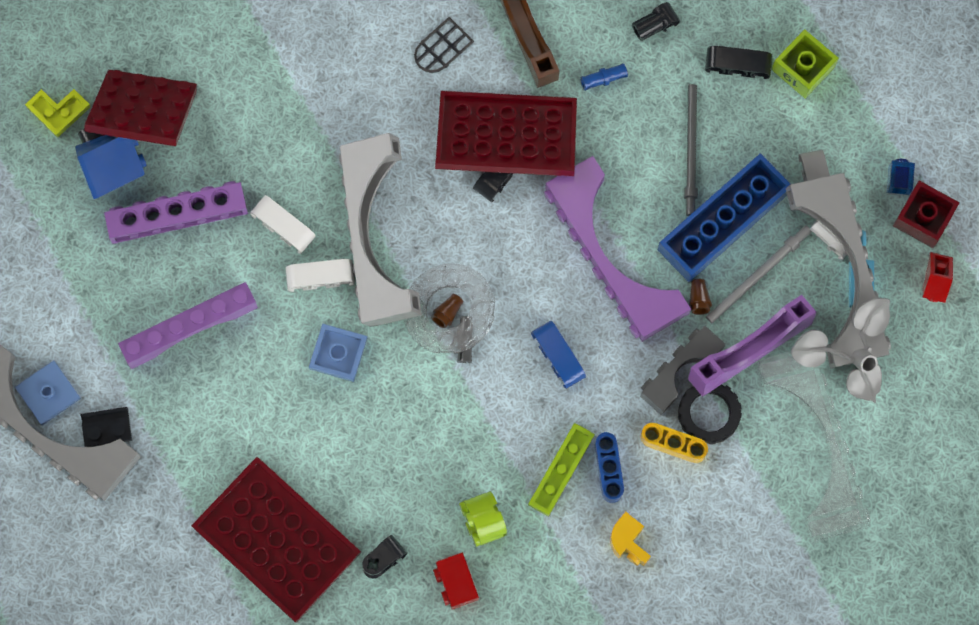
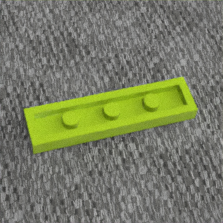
[528,423,595,517]

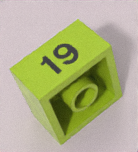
[771,29,839,99]

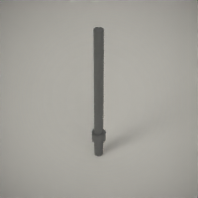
[684,84,698,217]

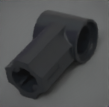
[632,2,680,41]

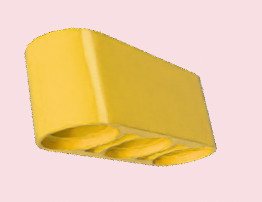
[640,423,708,463]

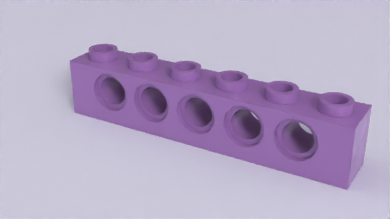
[104,181,248,244]

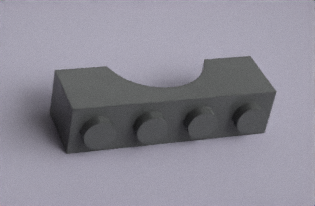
[640,326,726,415]

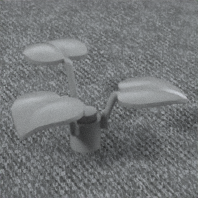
[791,298,890,403]

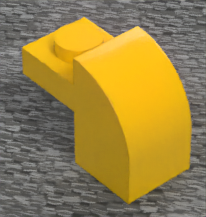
[610,511,651,566]

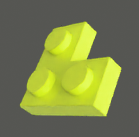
[25,89,91,138]

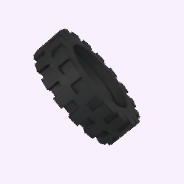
[678,384,742,444]

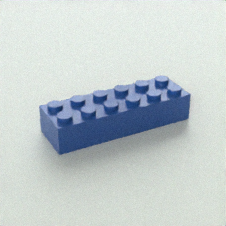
[657,153,791,283]

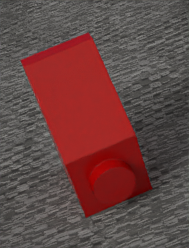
[922,252,953,303]

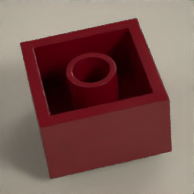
[893,180,960,248]

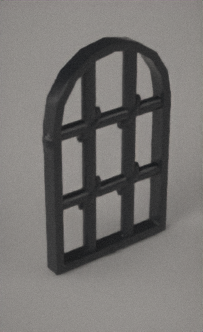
[414,17,474,73]

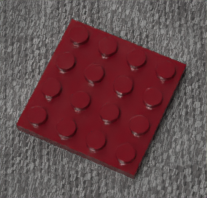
[84,69,197,146]

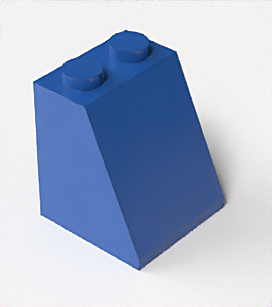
[75,135,147,199]

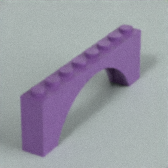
[544,156,691,342]

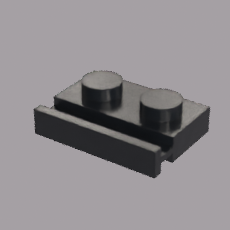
[80,407,132,447]

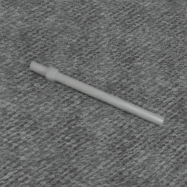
[706,225,812,324]

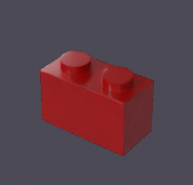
[433,552,479,610]

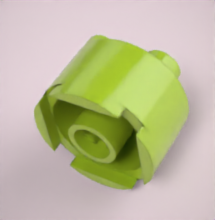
[459,491,507,547]

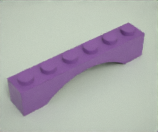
[118,282,258,369]
[688,295,816,397]

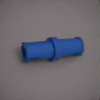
[580,63,628,91]

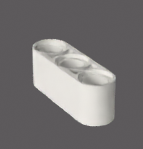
[250,195,316,254]
[285,259,355,292]

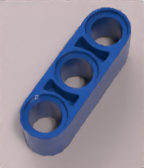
[531,321,586,389]
[595,432,624,503]

